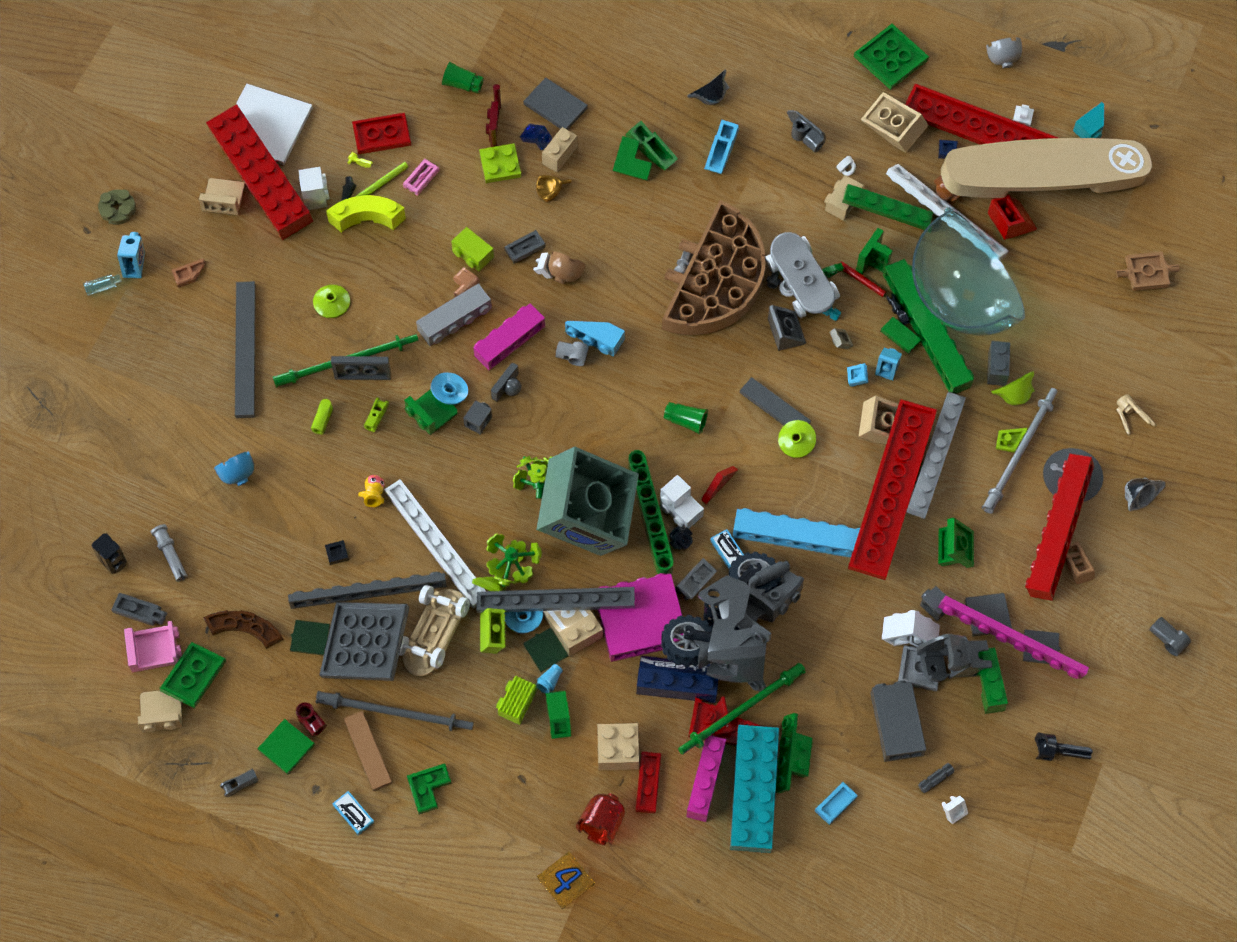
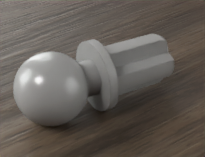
[674,251,693,274]

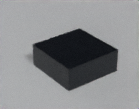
[325,540,349,565]

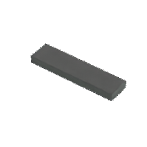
[740,377,811,436]

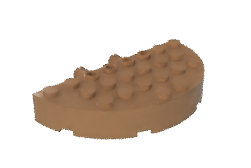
[662,200,765,335]

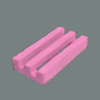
[403,159,440,196]

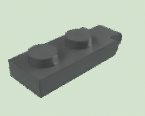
[111,593,167,626]

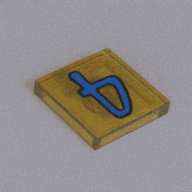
[537,852,595,910]

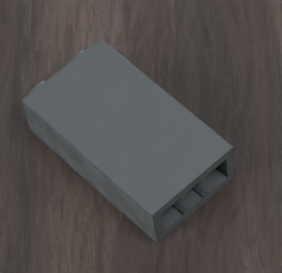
[870,681,926,762]

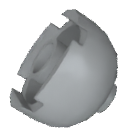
[986,37,1022,68]

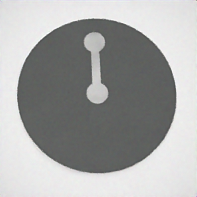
[1043,448,1103,502]

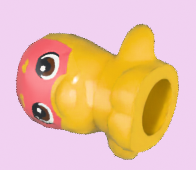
[358,475,384,508]

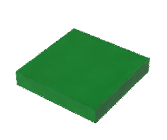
[257,719,315,775]

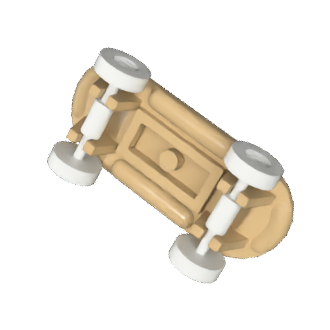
[399,585,470,676]

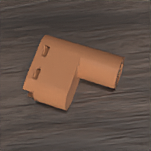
[453,267,480,297]

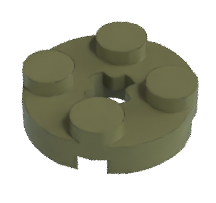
[98,189,136,225]

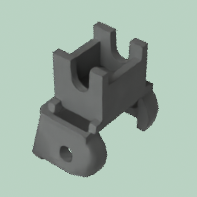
[917,634,992,683]

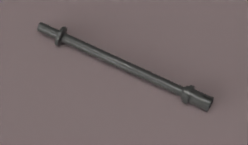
[316,691,474,731]

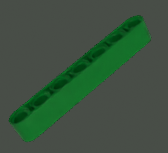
[628,450,673,574]

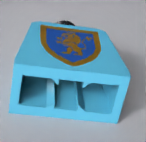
[117,232,145,278]

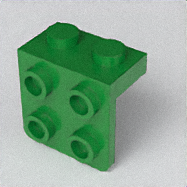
[404,389,458,435]

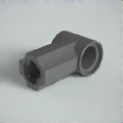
[1149,617,1191,656]

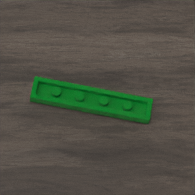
[842,184,933,231]

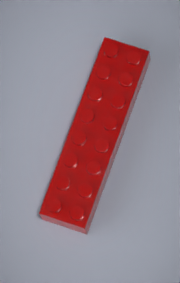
[206,104,314,240]

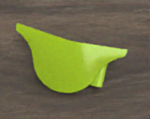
[991,371,1035,405]

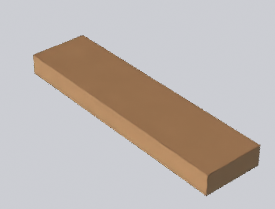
[344,711,392,791]

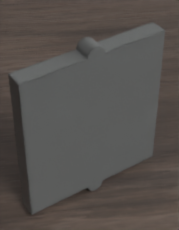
[1023,629,1061,664]

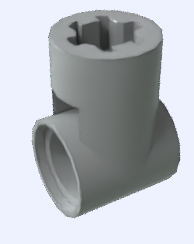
[555,341,589,366]

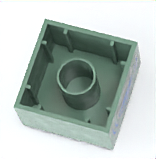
[536,447,639,556]

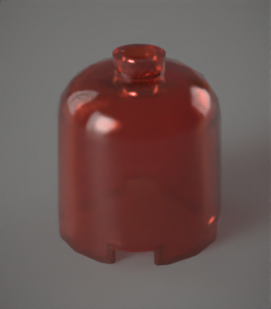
[576,793,625,846]

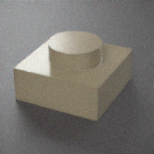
[829,328,853,349]

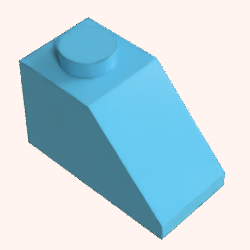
[875,347,902,381]

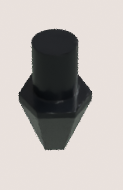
[341,176,356,201]

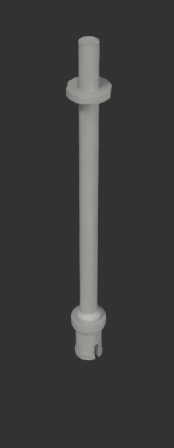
[982,388,1058,514]

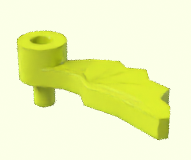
[347,152,373,168]

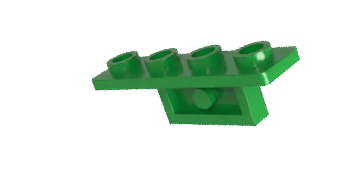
[775,713,813,794]

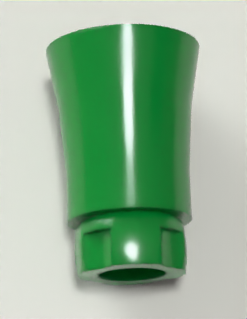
[442,62,484,94]
[663,402,708,435]

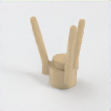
[1116,394,1156,434]

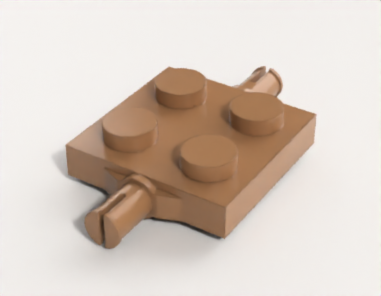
[1116,252,1180,291]

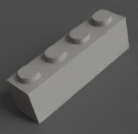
[416,283,492,346]

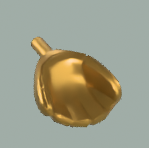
[536,175,572,202]

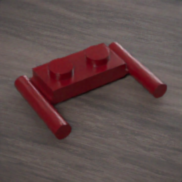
[486,84,502,147]

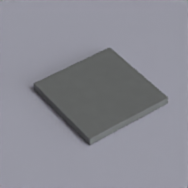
[319,602,409,681]

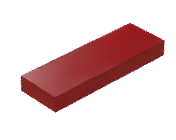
[636,751,661,814]

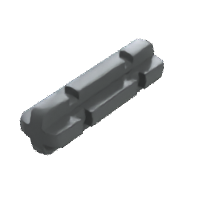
[918,763,955,793]

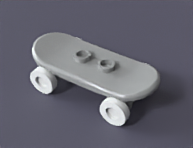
[765,232,840,318]

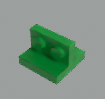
[856,228,893,275]
[938,518,974,568]

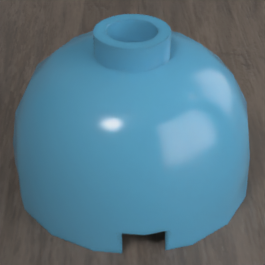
[214,451,254,486]

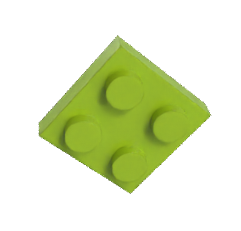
[479,143,521,183]

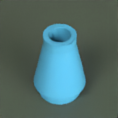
[536,664,563,693]

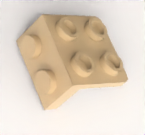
[138,691,182,732]

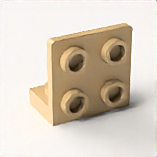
[199,178,245,215]

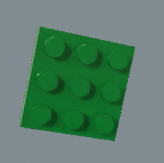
[853,24,929,90]

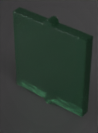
[290,620,330,656]
[523,628,569,672]

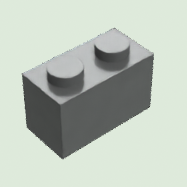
[987,341,1010,386]

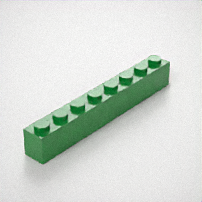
[883,259,974,394]

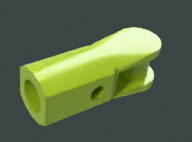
[364,397,389,432]
[311,399,333,435]

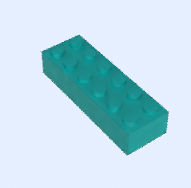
[730,725,779,853]

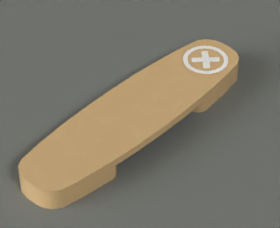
[941,138,1152,198]

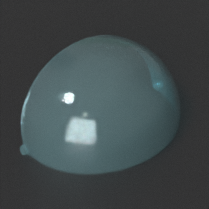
[912,208,1025,336]

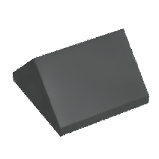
[768,305,806,351]

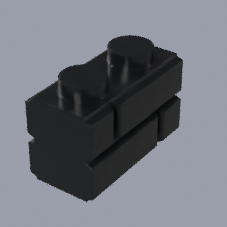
[91,533,127,574]

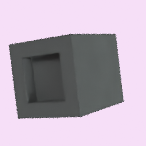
[463,400,492,435]
[920,586,946,621]

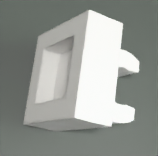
[1013,104,1034,127]
[533,253,553,279]
[942,796,968,824]

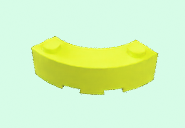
[326,195,406,233]

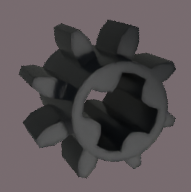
[669,526,693,550]

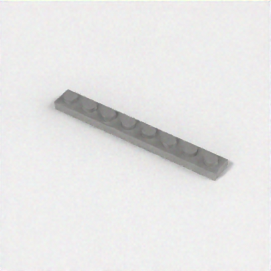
[907,392,966,519]

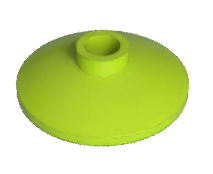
[313,285,350,318]
[778,420,816,458]

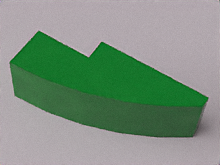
[625,121,678,171]

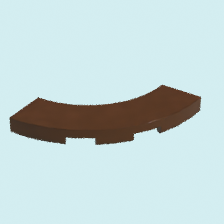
[203,610,284,649]

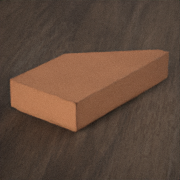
[171,258,205,288]

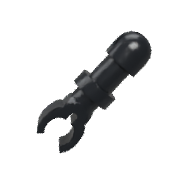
[886,293,910,325]

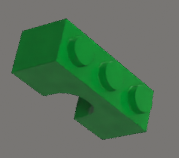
[976,647,1008,714]

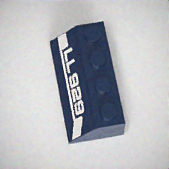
[636,656,718,703]

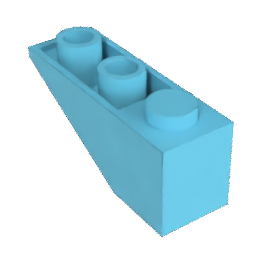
[565,321,625,357]

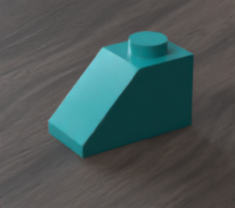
[1073,102,1104,138]

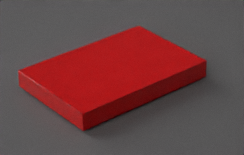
[352,112,411,155]

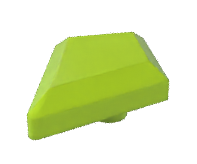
[996,428,1027,453]
[472,577,507,591]

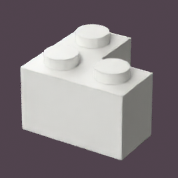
[299,167,329,210]
[660,475,704,528]
[882,610,940,647]

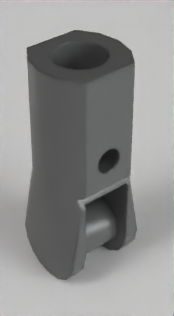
[220,768,259,797]

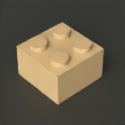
[597,723,639,770]

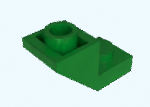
[545,691,571,739]

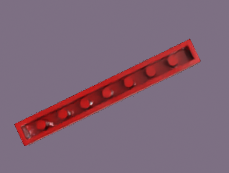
[1025,453,1095,601]

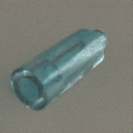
[83,274,121,296]

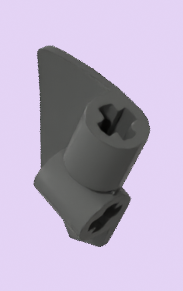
[787,110,826,153]

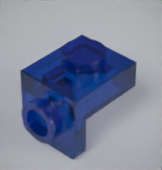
[520,124,552,151]

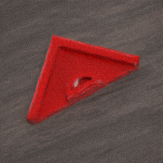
[701,466,738,504]
[697,696,732,736]

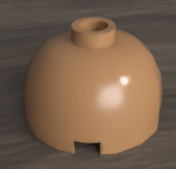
[548,251,586,285]

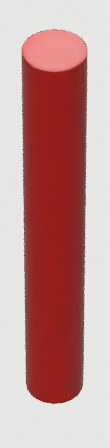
[840,261,887,297]

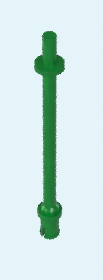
[272,334,419,388]
[678,663,806,755]

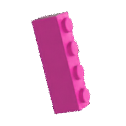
[473,303,545,370]
[686,736,726,822]

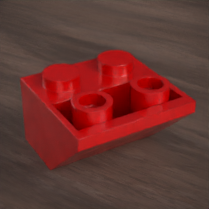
[988,194,1037,240]

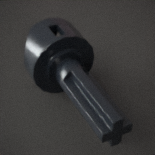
[1034,732,1093,761]

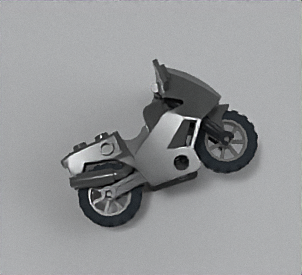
[661,552,804,692]

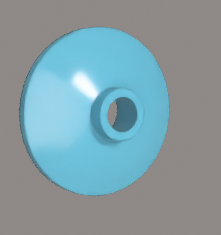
[431,372,468,405]
[504,611,543,633]

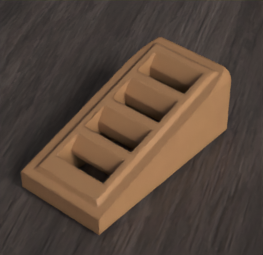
[1065,541,1095,585]

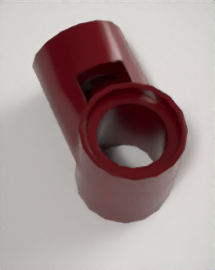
[296,702,327,737]

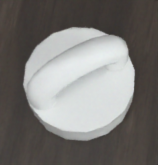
[836,156,856,176]

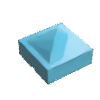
[847,363,868,387]

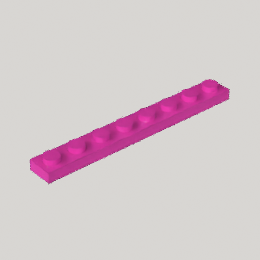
[938,596,1089,679]

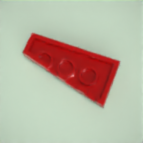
[688,697,760,746]

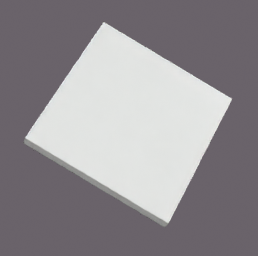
[236,84,313,165]

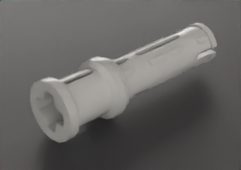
[151,524,188,582]

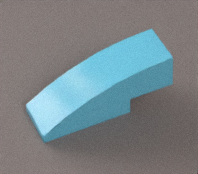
[704,120,739,174]

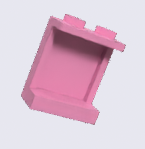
[124,621,182,672]

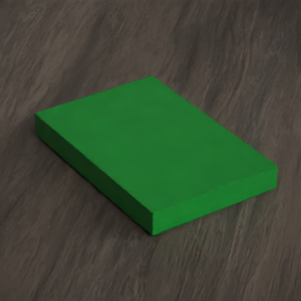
[160,642,226,708]

